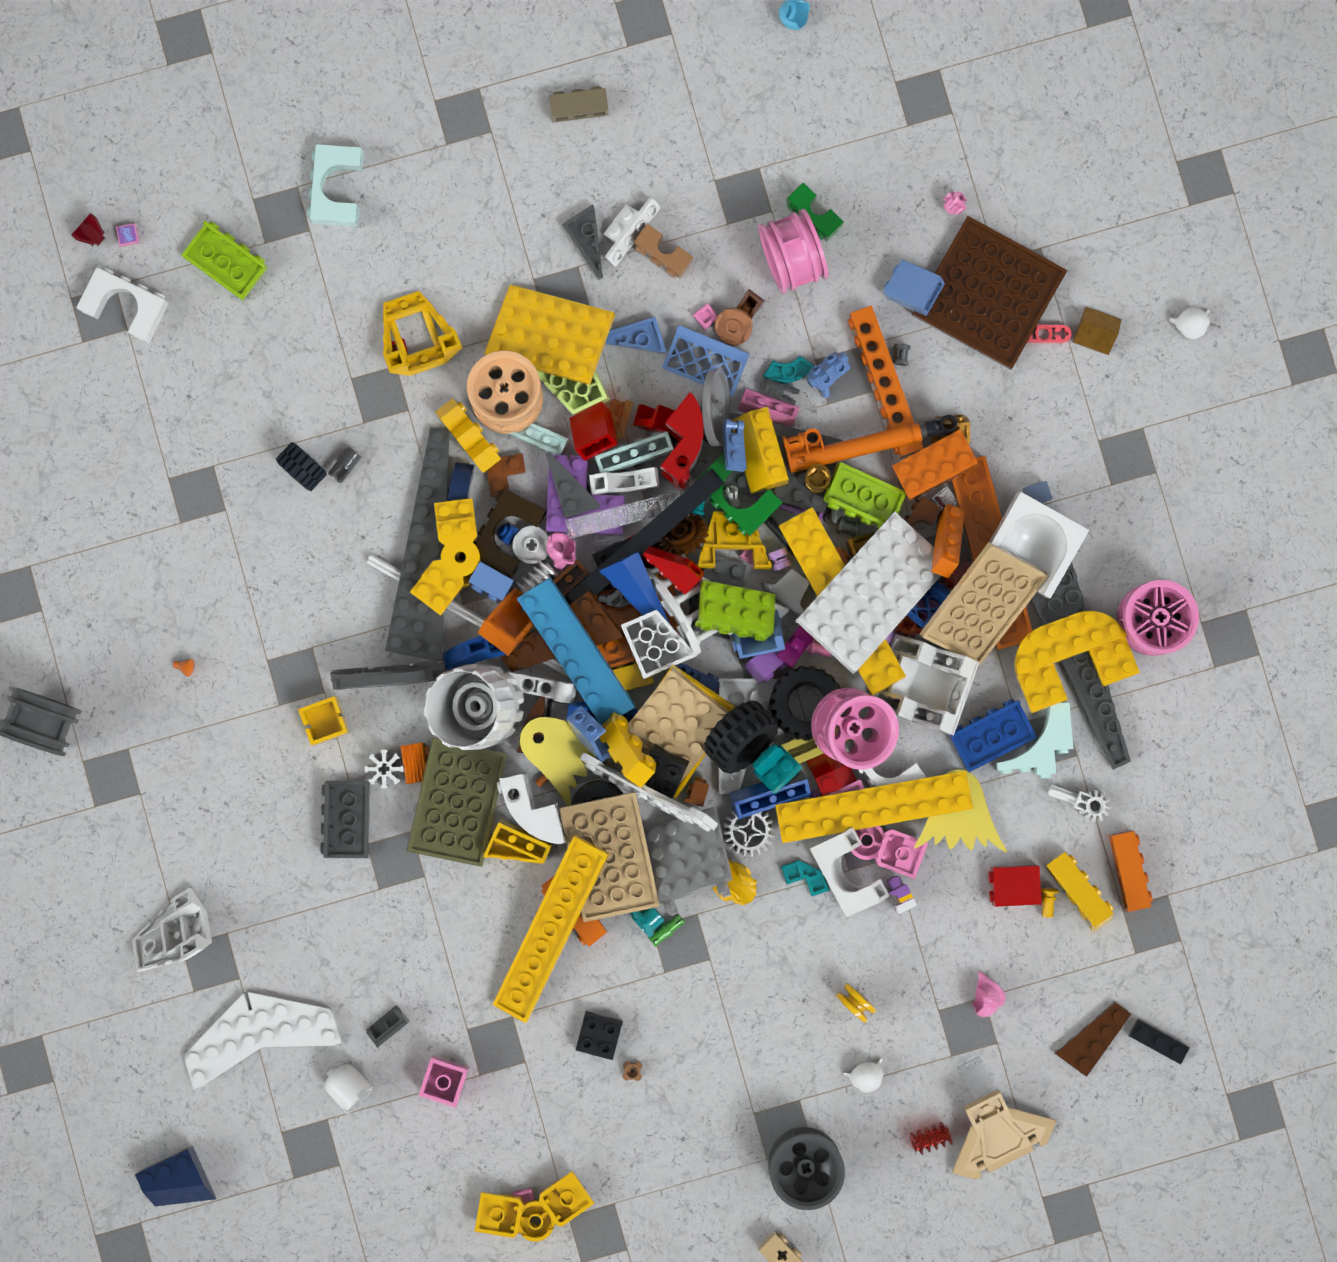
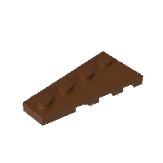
[1054,1002,1131,1077]

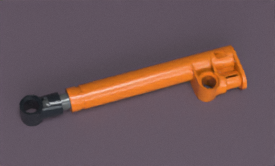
[782,415,957,473]

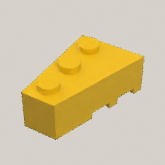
[483,818,554,864]

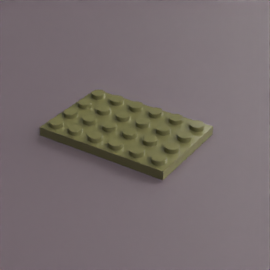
[406,737,507,867]

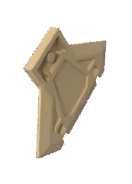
[952,1090,1056,1179]

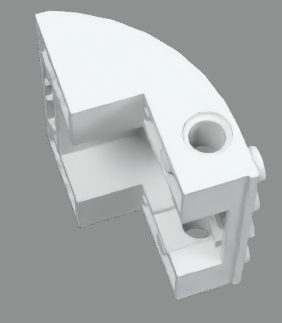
[874,634,979,735]
[497,774,566,844]

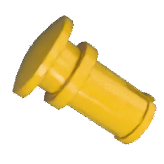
[1041,887,1059,918]

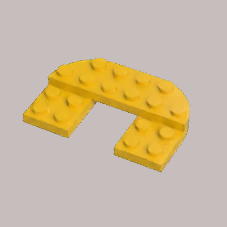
[1014,611,1140,714]

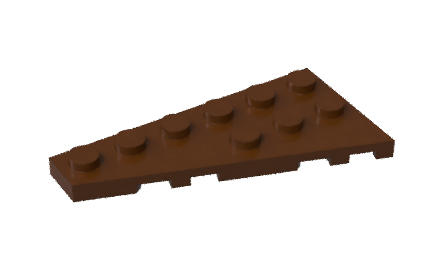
[500,590,625,672]

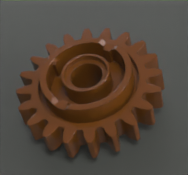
[657,513,709,557]

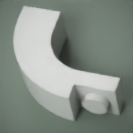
[589,467,660,495]

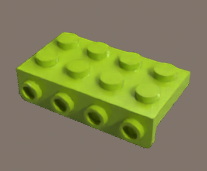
[181,220,268,301]
[823,462,906,529]
[695,580,775,641]

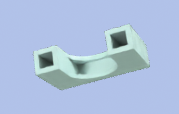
[307,144,364,227]

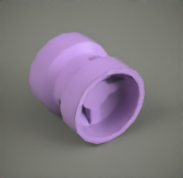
[768,548,792,572]

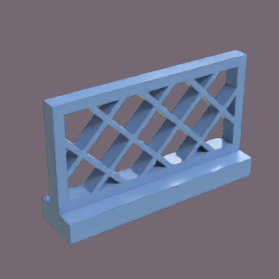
[662,325,750,397]

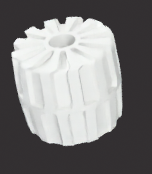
[424,664,524,750]

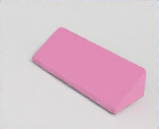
[738,388,799,427]

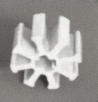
[365,750,404,788]

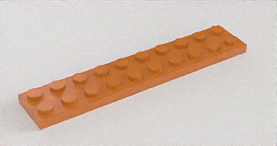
[951,456,1032,650]

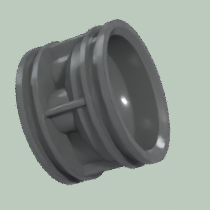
[768,1127,845,1210]

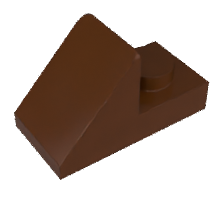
[736,289,764,319]

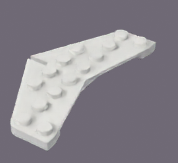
[580,752,718,832]
[185,991,342,1089]

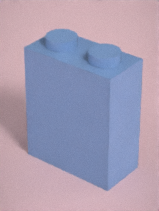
[883,259,945,316]

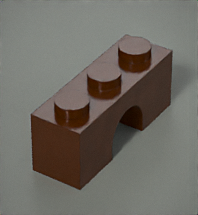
[904,496,942,528]

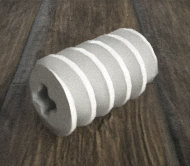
[516,562,559,594]

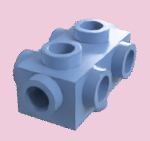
[806,352,851,398]

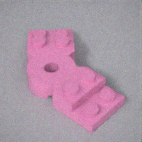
[825,780,928,879]

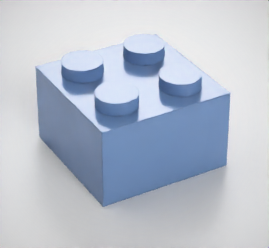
[468,562,516,604]

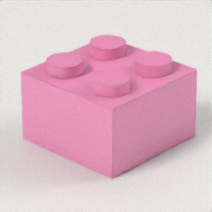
[419,1055,470,1108]

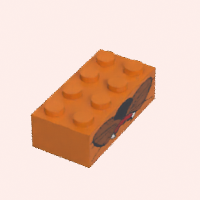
[892,429,980,501]

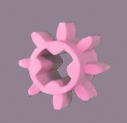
[943,191,967,215]

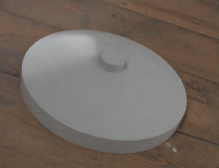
[700,369,731,446]

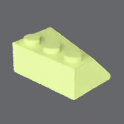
[537,369,611,415]

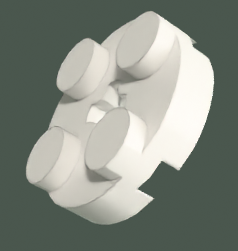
[513,526,549,565]

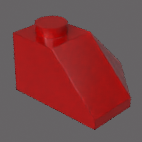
[806,753,857,796]

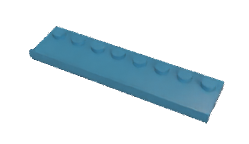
[517,577,636,726]

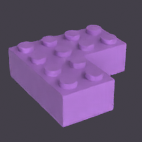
[546,455,625,536]

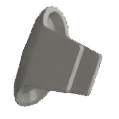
[761,569,809,616]

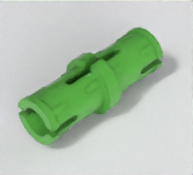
[648,913,686,947]

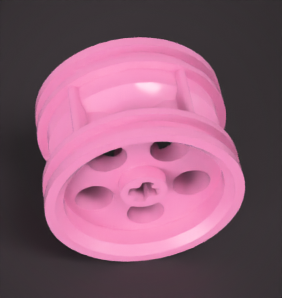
[811,687,899,770]

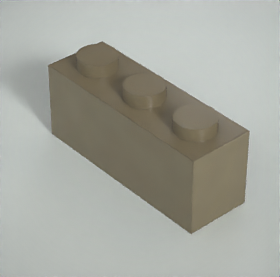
[549,86,609,123]

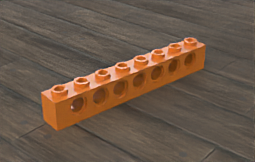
[847,305,924,458]

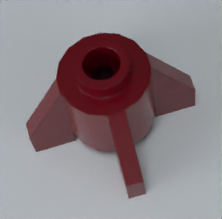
[71,213,105,247]

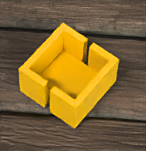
[298,696,351,746]

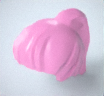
[546,532,576,570]
[972,971,1006,1018]

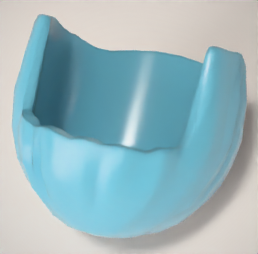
[778,0,810,30]

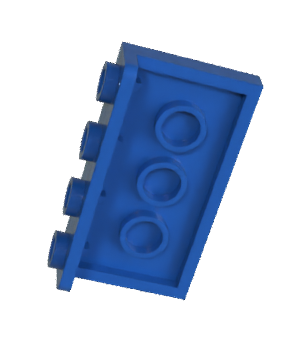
[949,698,1037,773]

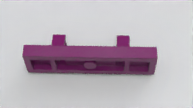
[776,625,814,668]

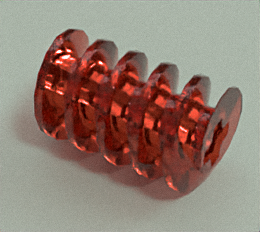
[909,1122,953,1155]

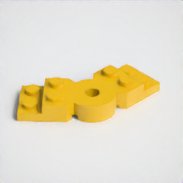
[410,498,480,616]
[474,1170,595,1242]

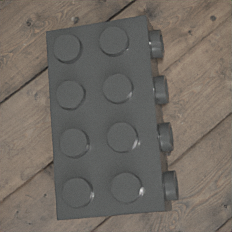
[687,557,747,639]
[320,781,370,858]

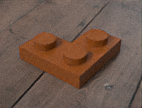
[487,453,526,498]

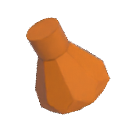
[173,659,195,677]

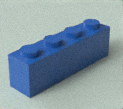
[728,770,811,819]

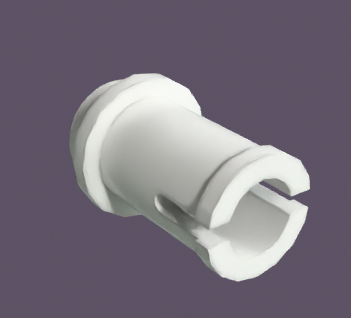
[725,485,741,508]

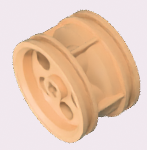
[467,351,543,434]

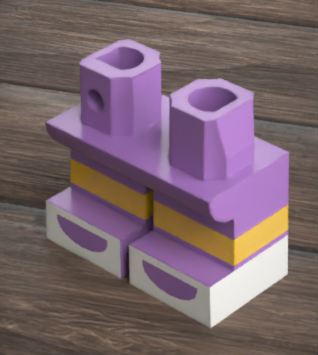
[886,876,917,914]

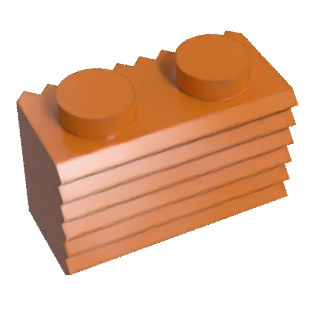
[400,742,429,784]

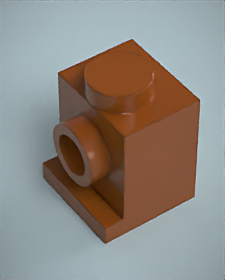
[684,777,709,807]

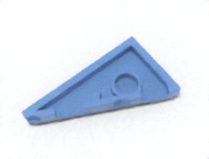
[605,317,666,353]

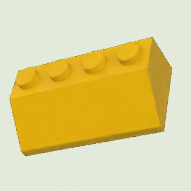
[731,407,789,494]

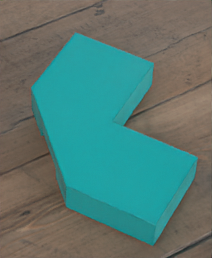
[781,860,830,897]

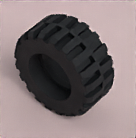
[770,666,842,741]
[704,700,778,774]

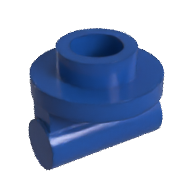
[497,523,519,546]

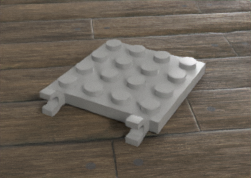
[644,806,733,916]

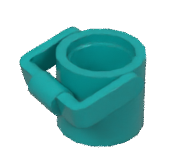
[630,908,665,937]

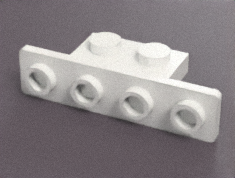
[604,197,660,267]

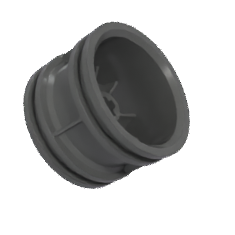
[0,686,82,757]

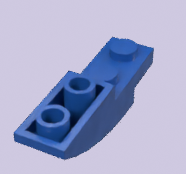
[442,636,506,671]

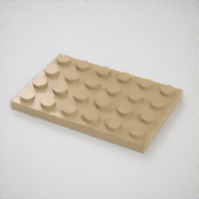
[920,542,1049,666]
[609,668,729,783]
[559,791,660,922]

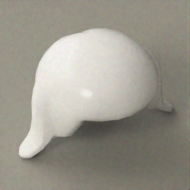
[1169,307,1210,340]
[843,1058,883,1093]

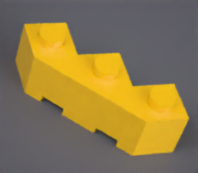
[435,398,501,473]
[599,712,657,788]

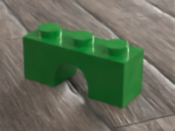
[786,182,844,242]

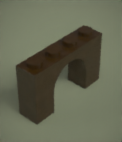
[473,489,547,578]

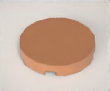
[715,307,753,346]

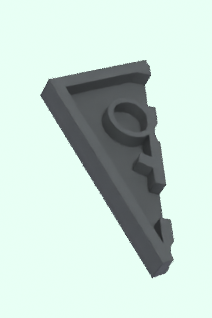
[562,204,603,280]
[546,453,601,519]

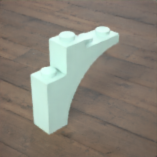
[995,703,1074,779]

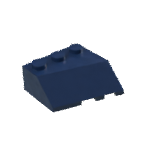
[135,1146,217,1207]

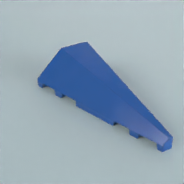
[599,552,670,624]

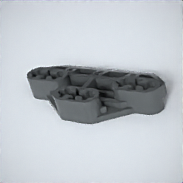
[330,661,446,690]

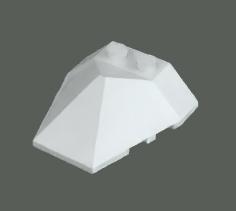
[132,887,212,972]

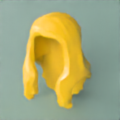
[712,859,757,905]

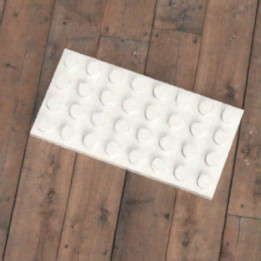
[796,512,941,674]

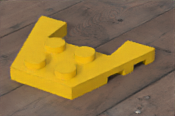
[697,511,772,570]

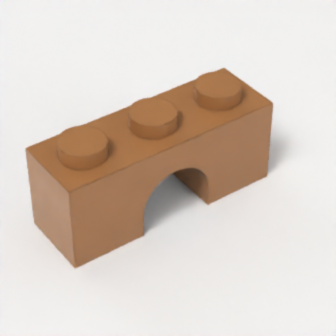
[634,223,693,279]

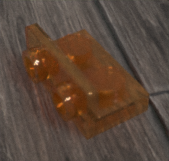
[609,399,633,441]

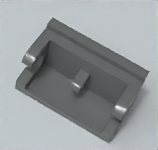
[366,1005,410,1048]

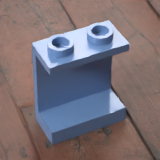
[732,610,785,659]
[566,706,610,762]

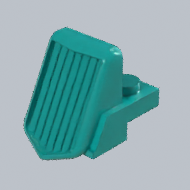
[752,744,803,794]

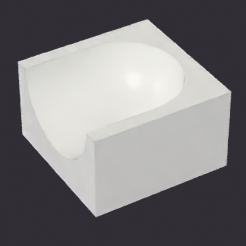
[989,492,1089,598]

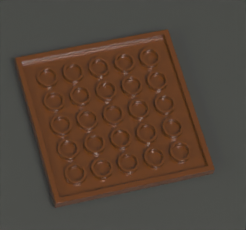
[911,215,1068,370]

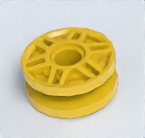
[835,983,877,1023]

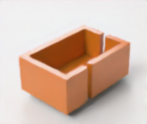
[478,587,535,656]

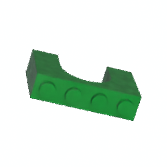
[695,453,783,536]

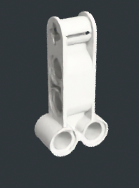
[506,671,577,703]

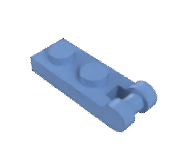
[722,419,746,472]

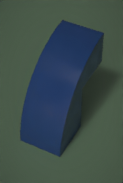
[448,462,475,501]

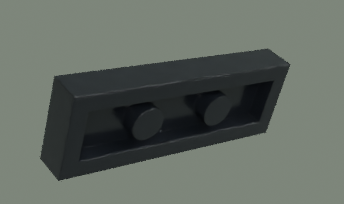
[1128,1019,1190,1065]

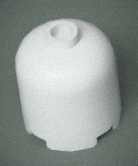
[325,1064,374,1114]

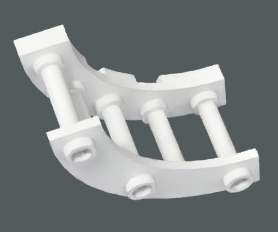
[645,554,733,654]

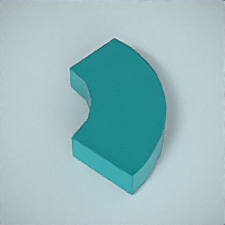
[762,356,815,384]

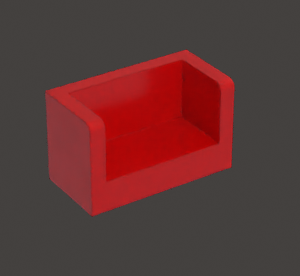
[633,404,675,432]

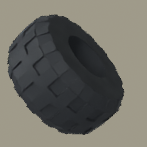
[571,780,624,805]

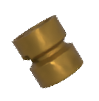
[805,464,831,494]

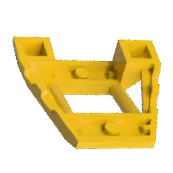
[383,291,462,376]

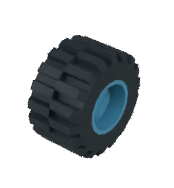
[276,442,327,492]

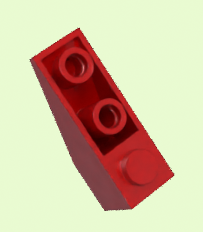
[643,546,704,595]

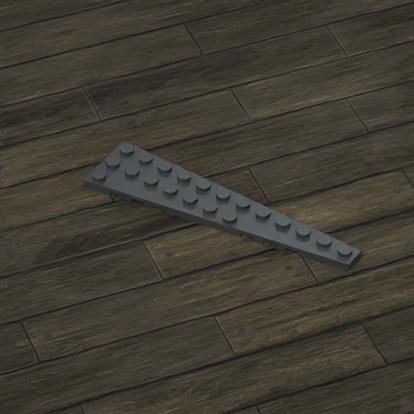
[385,427,450,661]
[1031,562,1131,770]

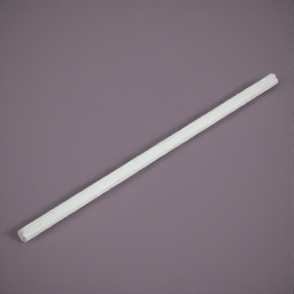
[367,554,635,704]

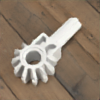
[1048,785,1111,822]

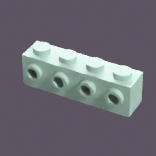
[595,432,674,473]

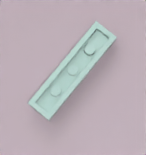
[497,408,568,455]

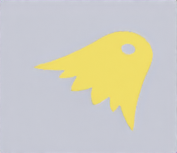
[520,717,596,806]
[914,769,1008,853]

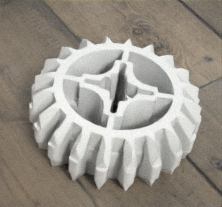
[723,810,775,857]

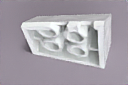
[621,610,697,679]

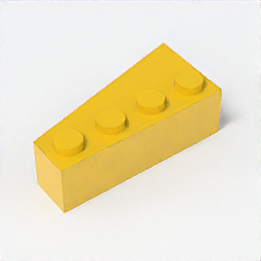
[1046,852,1114,932]

